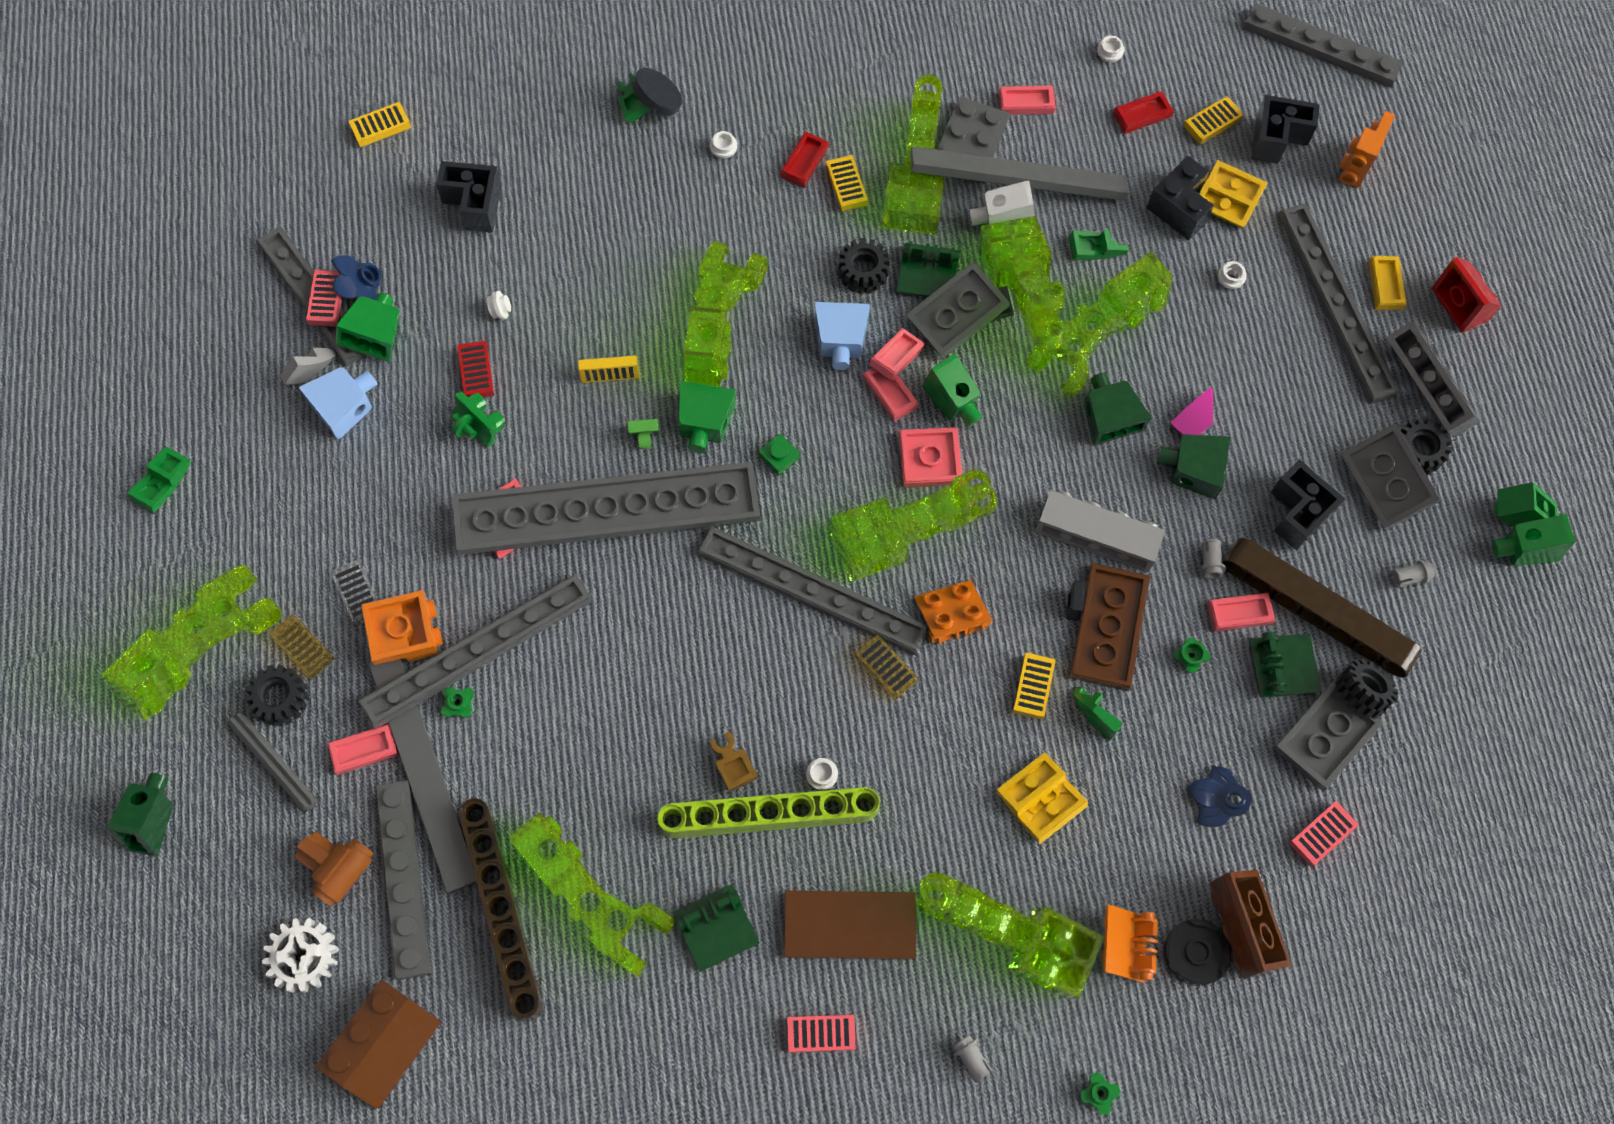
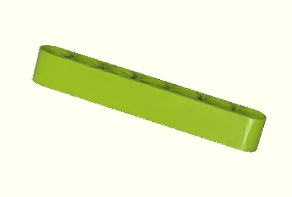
[657,787,880,839]

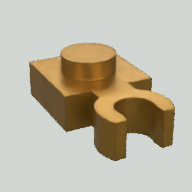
[710,732,758,793]

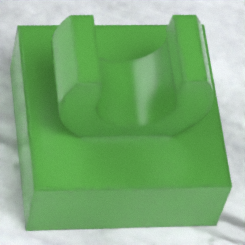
[628,419,659,449]

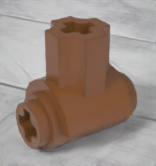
[294,831,374,907]

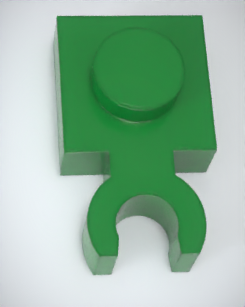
[617,73,652,124]

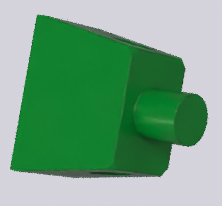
[336,293,400,362]
[921,353,983,427]
[679,381,736,453]
[1492,514,1575,566]

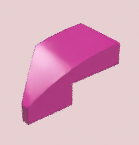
[1170,388,1214,435]

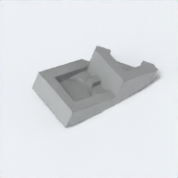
[280,348,337,385]

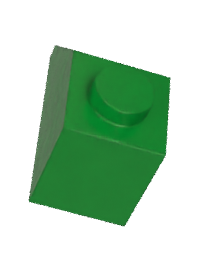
[1494,482,1558,527]

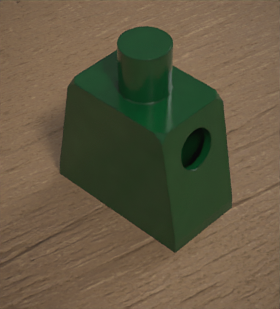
[1084,373,1151,446]
[1157,434,1230,499]
[107,773,173,856]

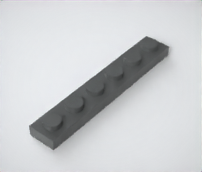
[1243,3,1403,88]
[376,780,432,981]

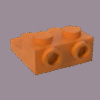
[1338,111,1395,188]
[361,590,443,665]

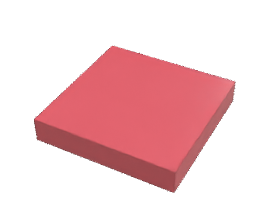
[899,427,963,488]

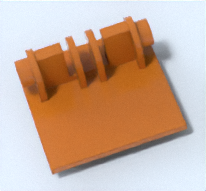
[914,580,993,645]
[1102,904,1158,983]

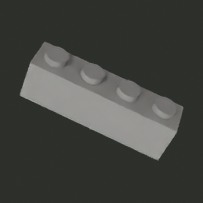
[1035,490,1165,573]

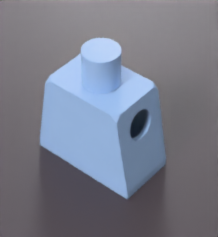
[815,302,870,370]
[299,368,378,440]

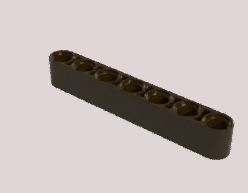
[1222,538,1422,678]
[459,798,544,1022]

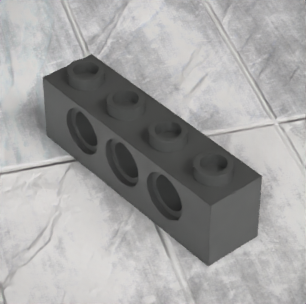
[1386,321,1481,437]

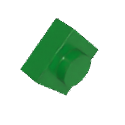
[758,434,800,476]

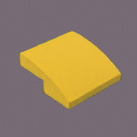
[1199,160,1268,229]
[997,752,1088,844]

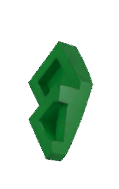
[1068,228,1129,261]
[1072,687,1123,740]

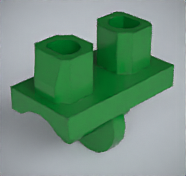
[451,391,505,448]

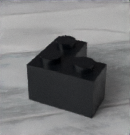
[1251,95,1320,164]
[1146,156,1214,240]
[436,161,502,233]
[1270,459,1346,551]

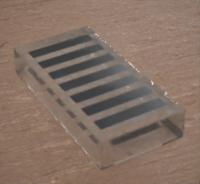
[331,559,378,627]

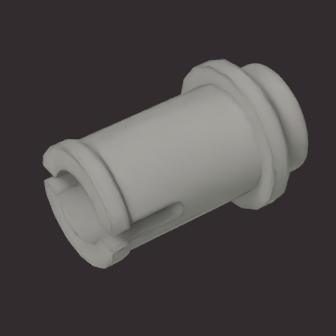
[1201,539,1226,579]
[1391,560,1435,588]
[953,1035,993,1082]

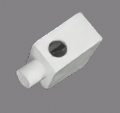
[970,180,1035,237]

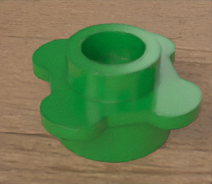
[1173,638,1210,674]
[441,687,474,718]
[1080,1073,1121,1115]

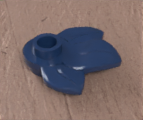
[331,255,381,300]
[1187,766,1251,827]

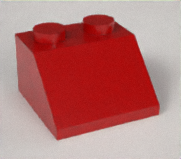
[1431,257,1501,333]

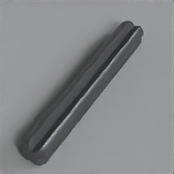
[228,712,318,812]

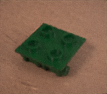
[897,241,960,297]
[1249,631,1322,698]
[673,884,760,972]

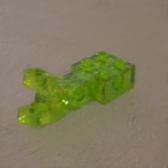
[881,74,945,235]
[979,216,1065,350]
[684,240,769,387]
[1025,251,1173,397]
[829,469,998,582]
[101,565,282,721]
[508,812,677,978]
[919,872,1104,999]

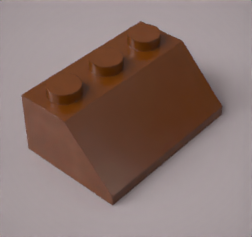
[1210,870,1292,980]
[316,979,442,1109]

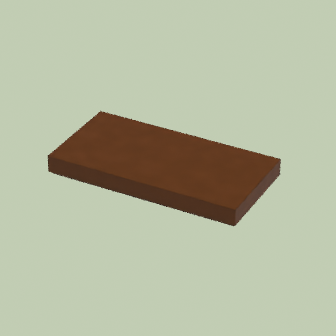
[1069,563,1150,692]
[785,890,916,960]

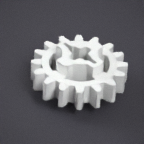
[262,918,339,993]

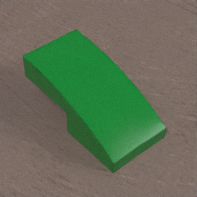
[127,446,191,514]

